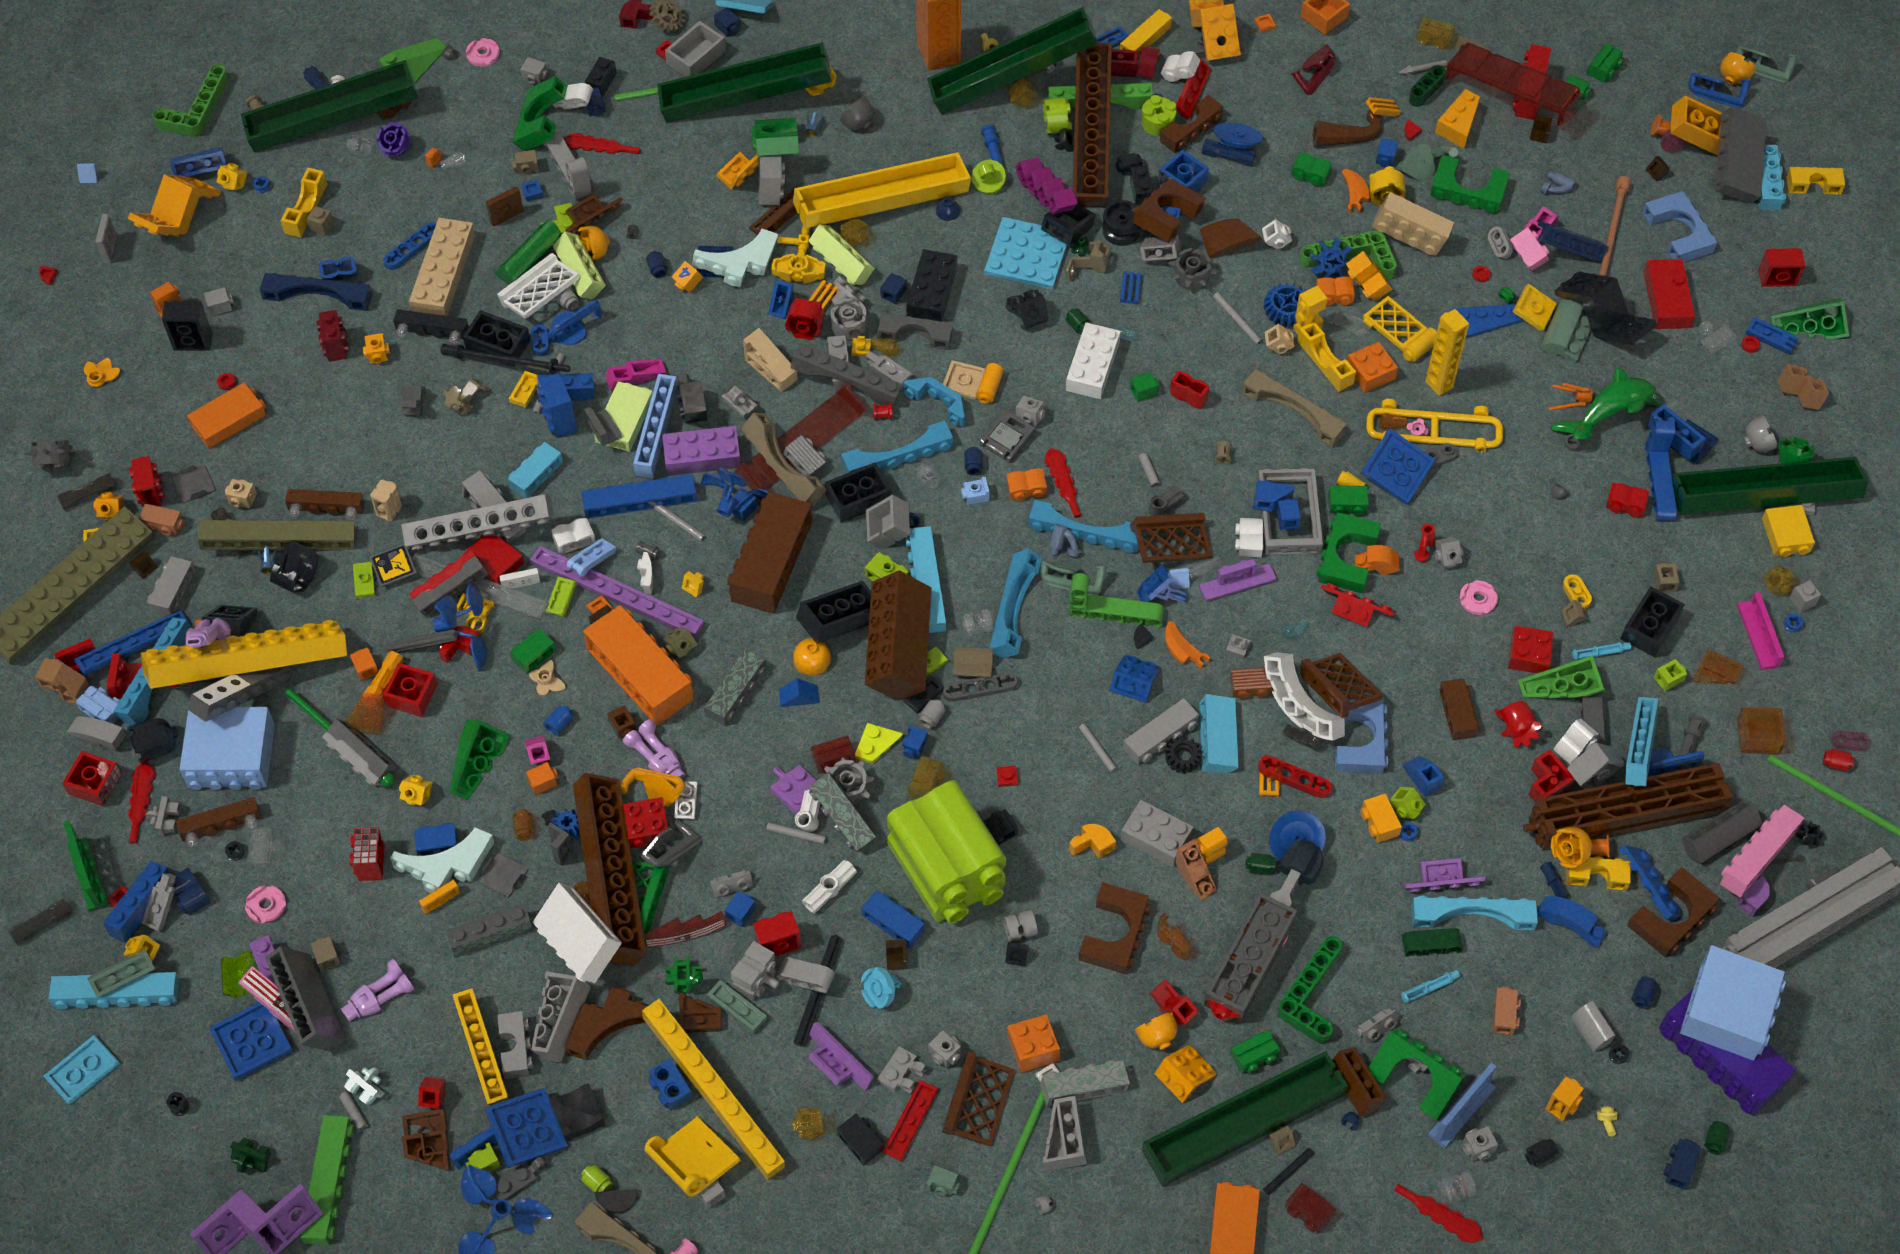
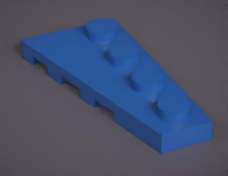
[1452,304,1525,338]
[1619,845,1681,921]

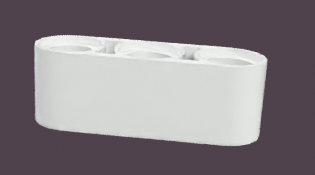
[553,83,593,109]

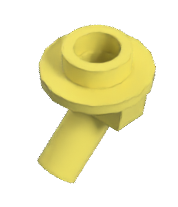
[981,33,998,52]
[1597,1106,1618,1137]

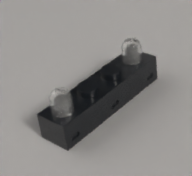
[393,309,469,346]

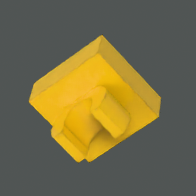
[851,336,871,357]
[682,571,704,598]

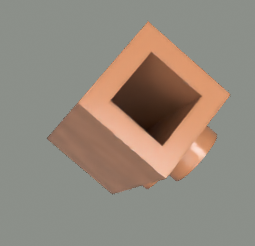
[138,504,185,536]
[1492,987,1521,1035]

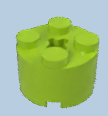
[1141,95,1176,136]
[1043,97,1072,134]

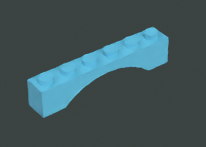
[1411,896,1538,930]

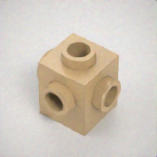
[1265,324,1294,354]
[225,479,257,509]

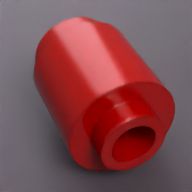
[1823,749,1854,772]

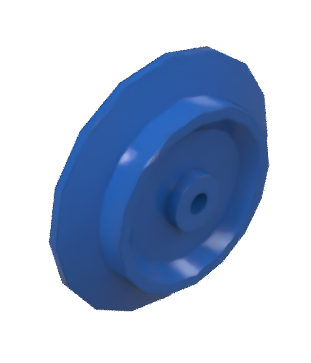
[1213,123,1263,149]
[1269,810,1326,861]

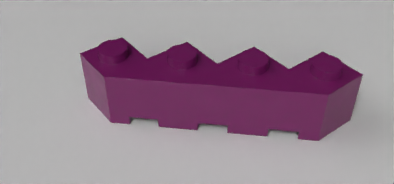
[1015,157,1077,215]

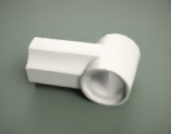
[795,790,821,832]

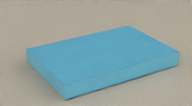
[715,0,773,14]
[44,1035,120,1106]

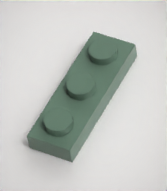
[87,949,155,998]
[707,980,767,1034]

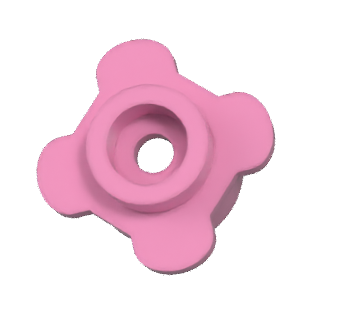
[1407,419,1428,436]

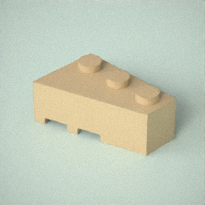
[743,328,798,392]

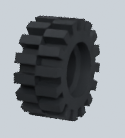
[1165,736,1202,774]

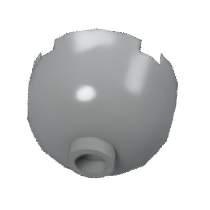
[1743,415,1778,453]

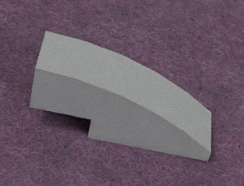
[67,716,126,751]

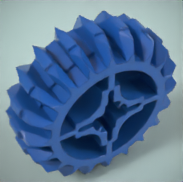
[1263,283,1307,328]

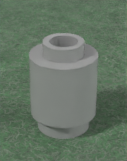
[554,287,579,311]
[918,700,946,729]

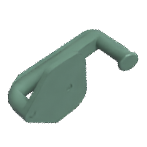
[1736,46,1798,83]
[1397,143,1459,180]
[1040,560,1107,596]

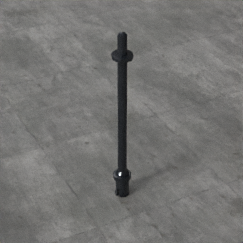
[440,344,571,375]

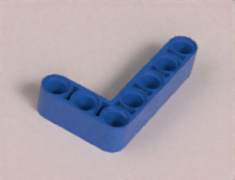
[1645,421,1677,520]

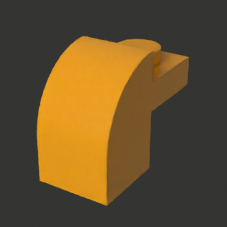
[1069,824,1116,858]

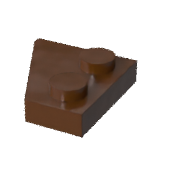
[679,993,722,1033]

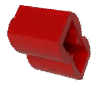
[1170,371,1209,409]
[1606,483,1649,517]

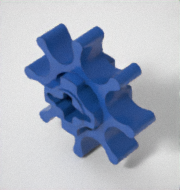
[1310,237,1352,278]

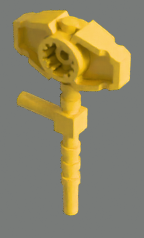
[771,225,826,284]

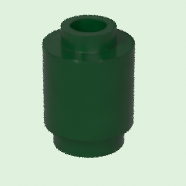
[1066,308,1090,335]
[1246,853,1276,875]
[1704,1121,1730,1155]

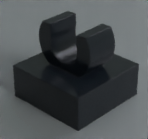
[1054,128,1074,152]
[1005,942,1028,966]

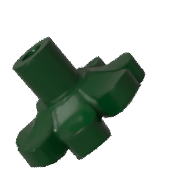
[1070,237,1091,257]

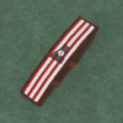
[644,911,727,947]

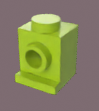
[1653,659,1687,692]
[465,1143,501,1172]

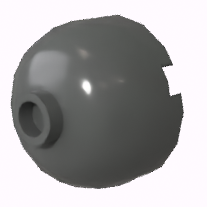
[840,97,874,131]

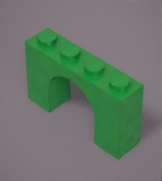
[512,76,568,151]
[752,117,799,156]
[1430,155,1510,213]
[1316,512,1381,594]
[1368,1028,1467,1120]

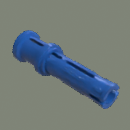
[981,125,1004,168]

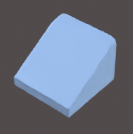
[77,163,99,183]
[1169,568,1189,589]

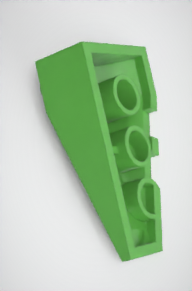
[378,38,446,83]
[1518,655,1605,698]

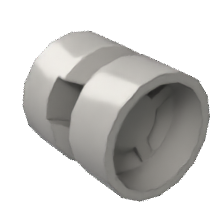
[1003,909,1038,942]

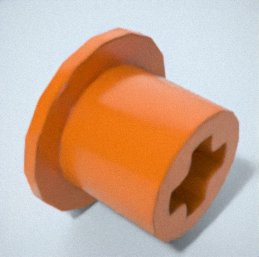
[1650,114,1671,137]
[1591,834,1610,859]

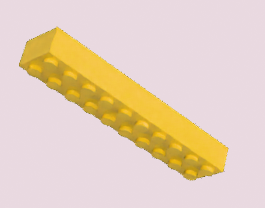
[793,152,971,229]
[141,620,347,689]

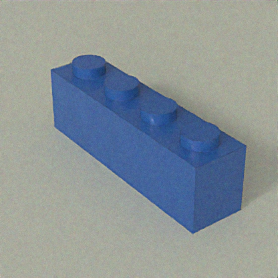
[103,861,170,943]

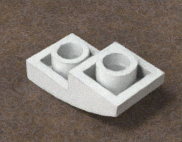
[637,552,653,595]
[674,782,698,819]

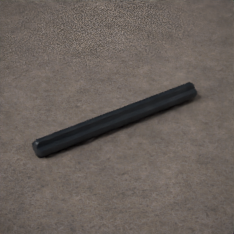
[794,935,842,1047]

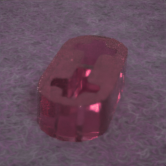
[1830,730,1870,752]

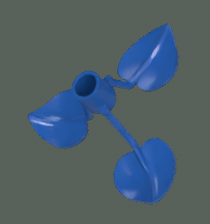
[700,468,768,517]
[433,584,487,671]
[458,1165,552,1254]

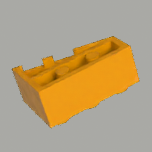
[1435,89,1480,149]

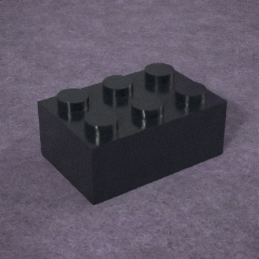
[162,301,213,351]
[463,310,531,367]
[825,462,892,523]
[1620,586,1685,657]

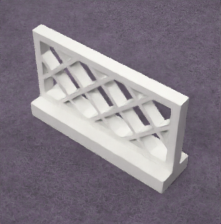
[497,253,580,319]

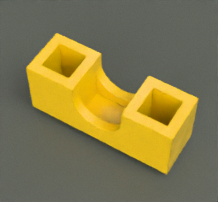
[1786,167,1845,195]
[1294,286,1328,334]
[1566,856,1630,891]

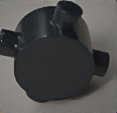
[541,810,556,826]

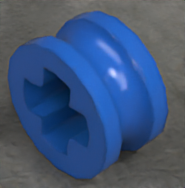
[253,176,270,193]
[1784,614,1803,632]
[1399,822,1418,842]

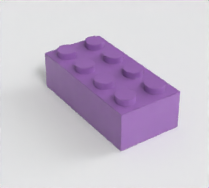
[662,426,741,476]

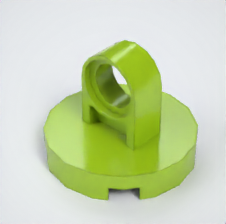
[971,160,1007,194]

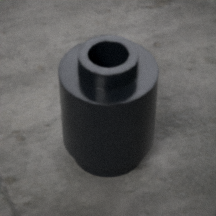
[1116,153,1143,175]
[1525,1139,1558,1167]

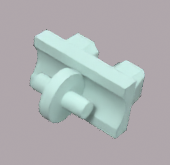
[344,1067,385,1105]

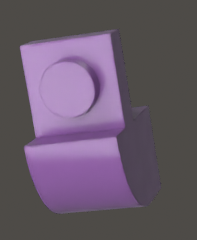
[1737,876,1770,917]

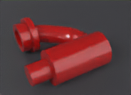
[1414,524,1436,562]

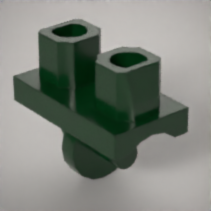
[230,1137,270,1173]

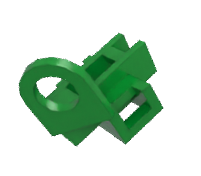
[665,956,703,993]

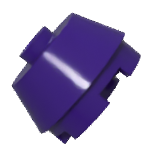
[376,122,411,156]

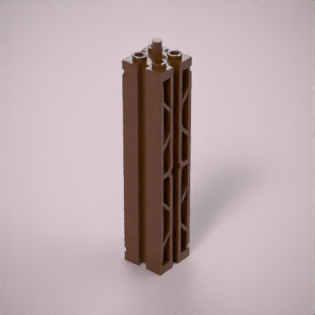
[1523,763,1733,851]

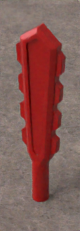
[563,132,640,155]
[1044,448,1081,518]
[128,762,156,844]
[1394,1184,1483,1244]

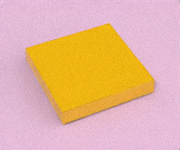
[1512,283,1557,331]

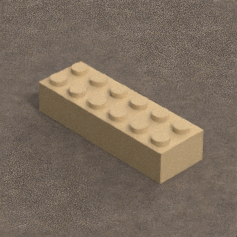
[409,218,475,316]

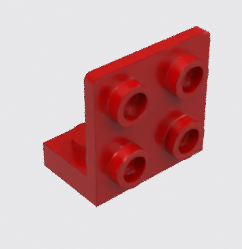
[106,653,152,699]

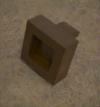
[1645,156,1670,181]
[129,551,157,579]

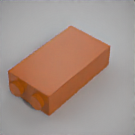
[187,383,266,448]
[1209,1182,1260,1254]

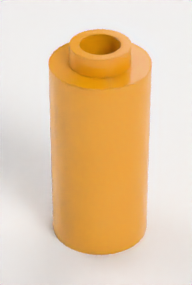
[976,363,1004,404]

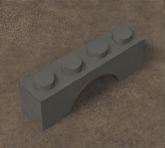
[878,313,953,350]

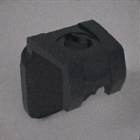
[1005,289,1048,330]
[270,542,319,593]

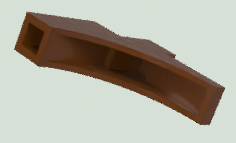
[565,987,648,1060]

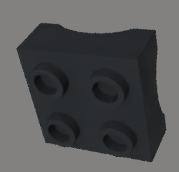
[549,1083,605,1141]

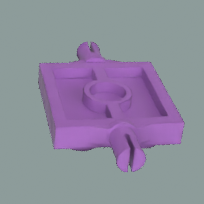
[770,764,823,816]

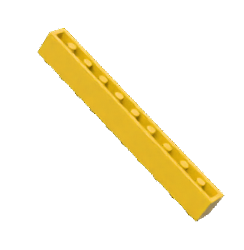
[642,999,785,1180]

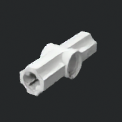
[802,860,857,913]

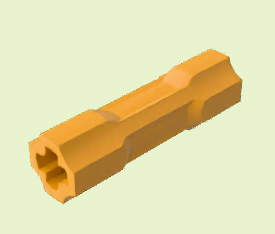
[361,651,404,707]

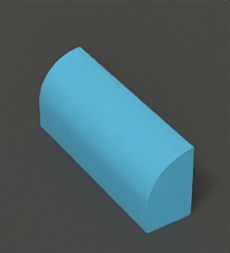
[1199,694,1238,773]

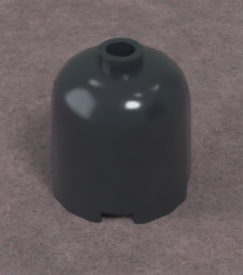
[127,718,178,764]

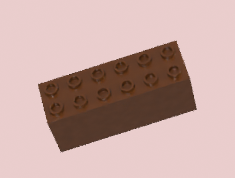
[727,491,813,614]
[865,570,932,700]

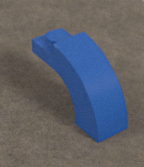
[1537,896,1607,947]

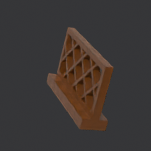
[1130,513,1212,563]
[1300,653,1383,718]
[941,1051,1015,1147]

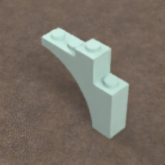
[692,228,778,287]
[390,827,495,893]

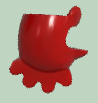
[1494,701,1543,748]

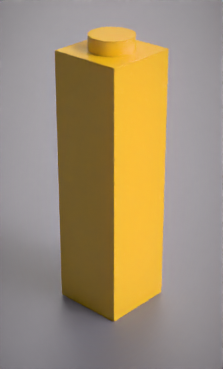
[1120,9,1172,57]

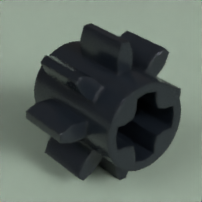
[1797,821,1824,848]

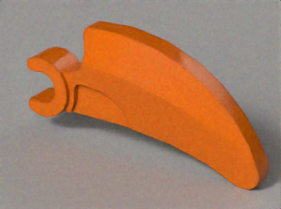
[1342,169,1369,213]
[1165,621,1210,669]

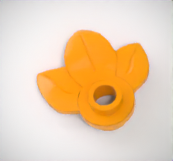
[84,358,120,387]

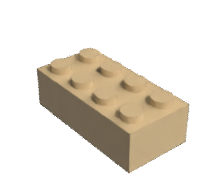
[1372,192,1454,256]

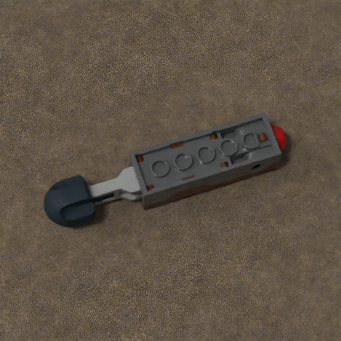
[1204,840,1324,1024]

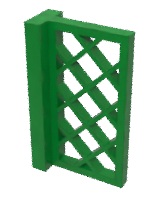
[63,821,109,912]
[632,860,669,942]

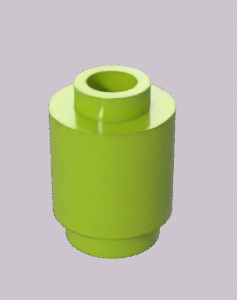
[581,1165,613,1192]

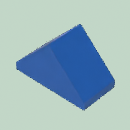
[768,279,795,319]
[779,678,819,707]

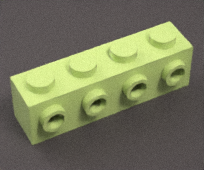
[809,224,875,285]
[553,231,606,299]

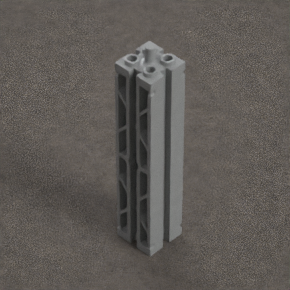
[1722,847,1900,968]

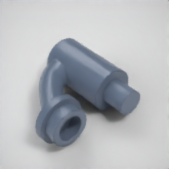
[1541,171,1576,195]
[1050,524,1082,557]

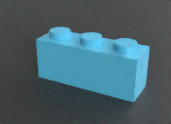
[508,442,563,498]

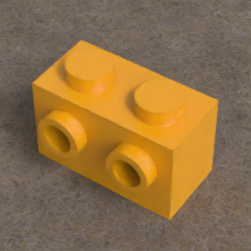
[1360,793,1402,843]
[1545,1076,1584,1122]

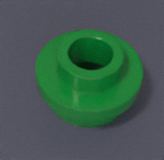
[1498,287,1515,304]

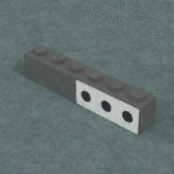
[188,665,291,722]

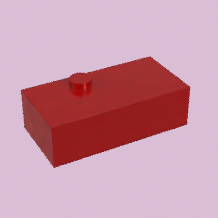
[1643,259,1695,329]

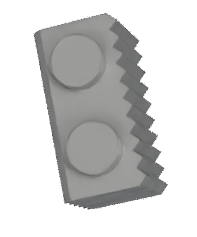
[1140,235,1181,262]
[783,435,826,476]

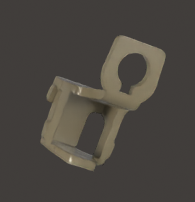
[1066,240,1111,281]
[443,378,491,415]

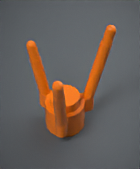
[1548,383,1593,410]

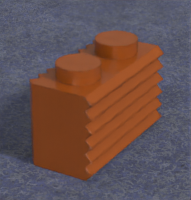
[1230,667,1273,699]

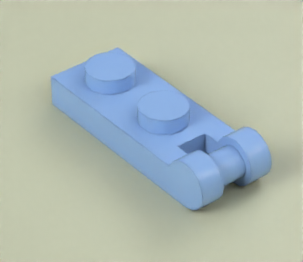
[567,538,616,576]

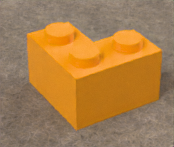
[1346,251,1393,301]

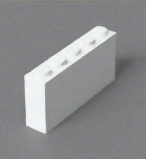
[533,883,622,983]

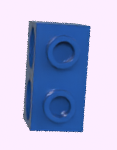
[648,1058,692,1111]

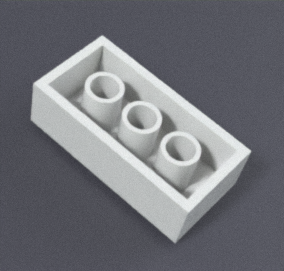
[1066,323,1121,399]

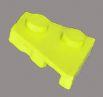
[854,723,903,764]

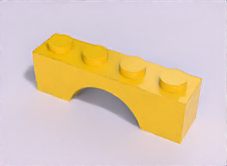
[280,168,328,238]
[1297,321,1356,392]

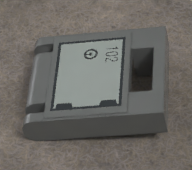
[980,410,1035,463]

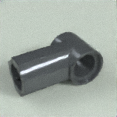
[1149,486,1184,516]

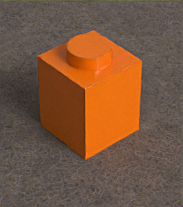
[350,647,378,681]
[526,762,559,795]

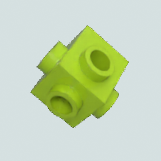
[1389,787,1426,819]

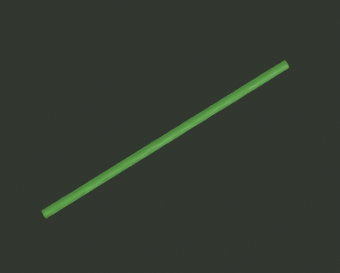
[1767,754,1900,837]
[968,1090,1045,1254]

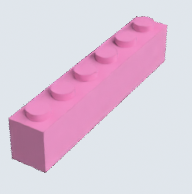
[1720,805,1805,898]

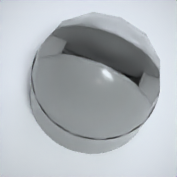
[1035,1196,1053,1215]

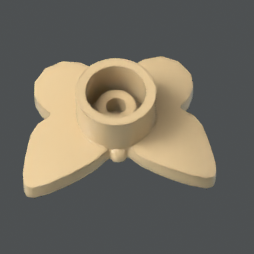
[529,660,566,696]

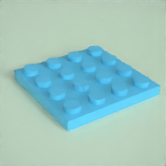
[984,217,1067,289]

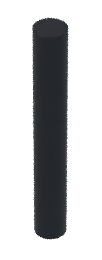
[1263,1148,1313,1196]

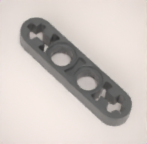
[943,673,1017,702]

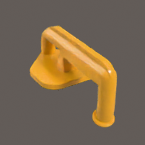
[620,768,685,807]

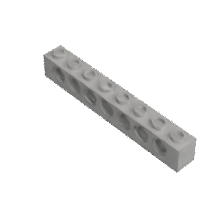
[401,494,554,551]

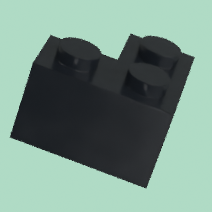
[676,381,707,424]

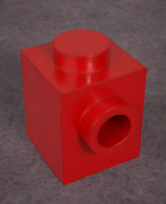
[418,1077,446,1109]

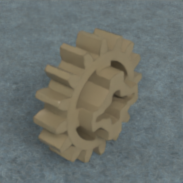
[649,0,685,33]

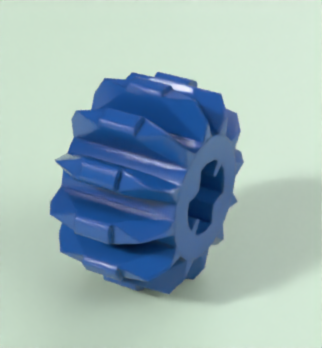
[551,809,580,842]

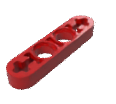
[1258,755,1332,798]

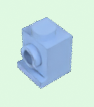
[961,477,989,505]

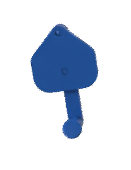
[1688,73,1752,108]
[547,300,602,345]
[1648,749,1704,777]

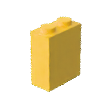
[1762,505,1815,557]

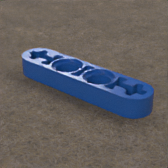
[383,222,436,270]

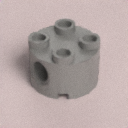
[830,298,867,340]

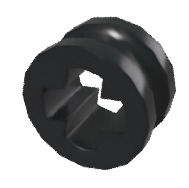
[225,841,245,861]
[1609,1044,1629,1064]

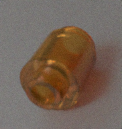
[512,810,534,841]

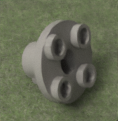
[832,276,866,304]

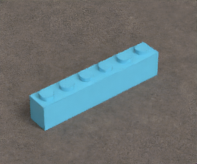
[905,526,946,633]
[1626,697,1658,786]
[49,972,180,1009]

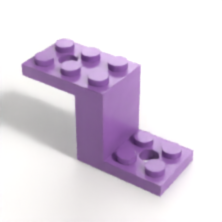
[190,1184,323,1254]

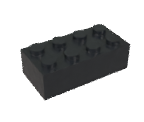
[906,249,958,322]
[796,580,871,644]

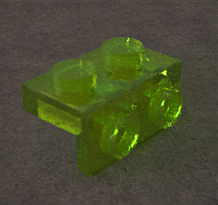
[221,950,254,998]

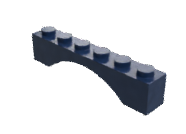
[260,273,372,311]

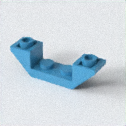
[903,377,965,428]

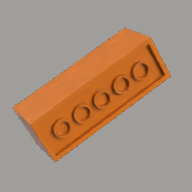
[916,0,961,71]
[583,605,694,726]

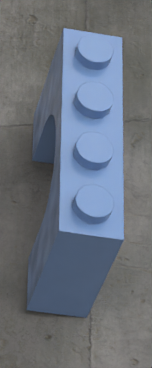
[1642,191,1717,262]
[1334,698,1388,774]

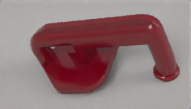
[1291,44,1335,95]

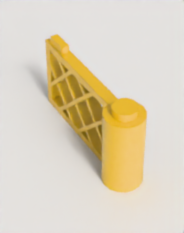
[1363,296,1437,362]

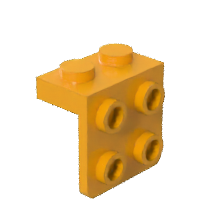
[716,152,760,190]
[1154,1045,1217,1103]

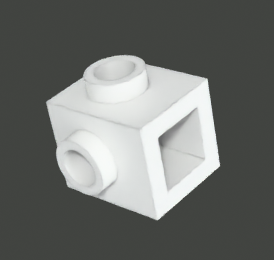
[1262,219,1292,249]

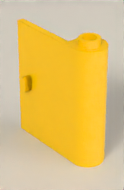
[645,1116,741,1197]

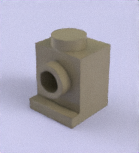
[512,150,539,174]
[1653,563,1680,592]

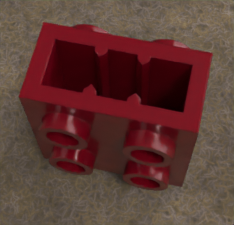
[316,310,349,362]

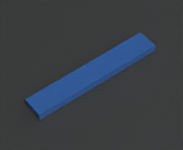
[74,610,189,676]

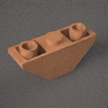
[1175,839,1217,901]

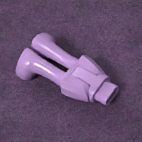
[186,618,231,648]
[623,719,685,778]
[341,959,414,1022]

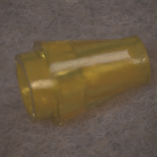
[871,337,899,357]

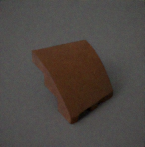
[1200,218,1262,258]
[401,1108,450,1170]

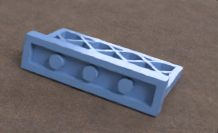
[1428,1062,1497,1148]

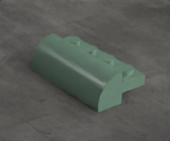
[1540,297,1591,363]

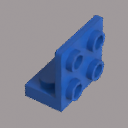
[1110,655,1161,703]

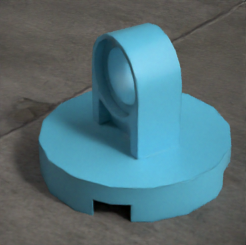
[861,967,902,1009]

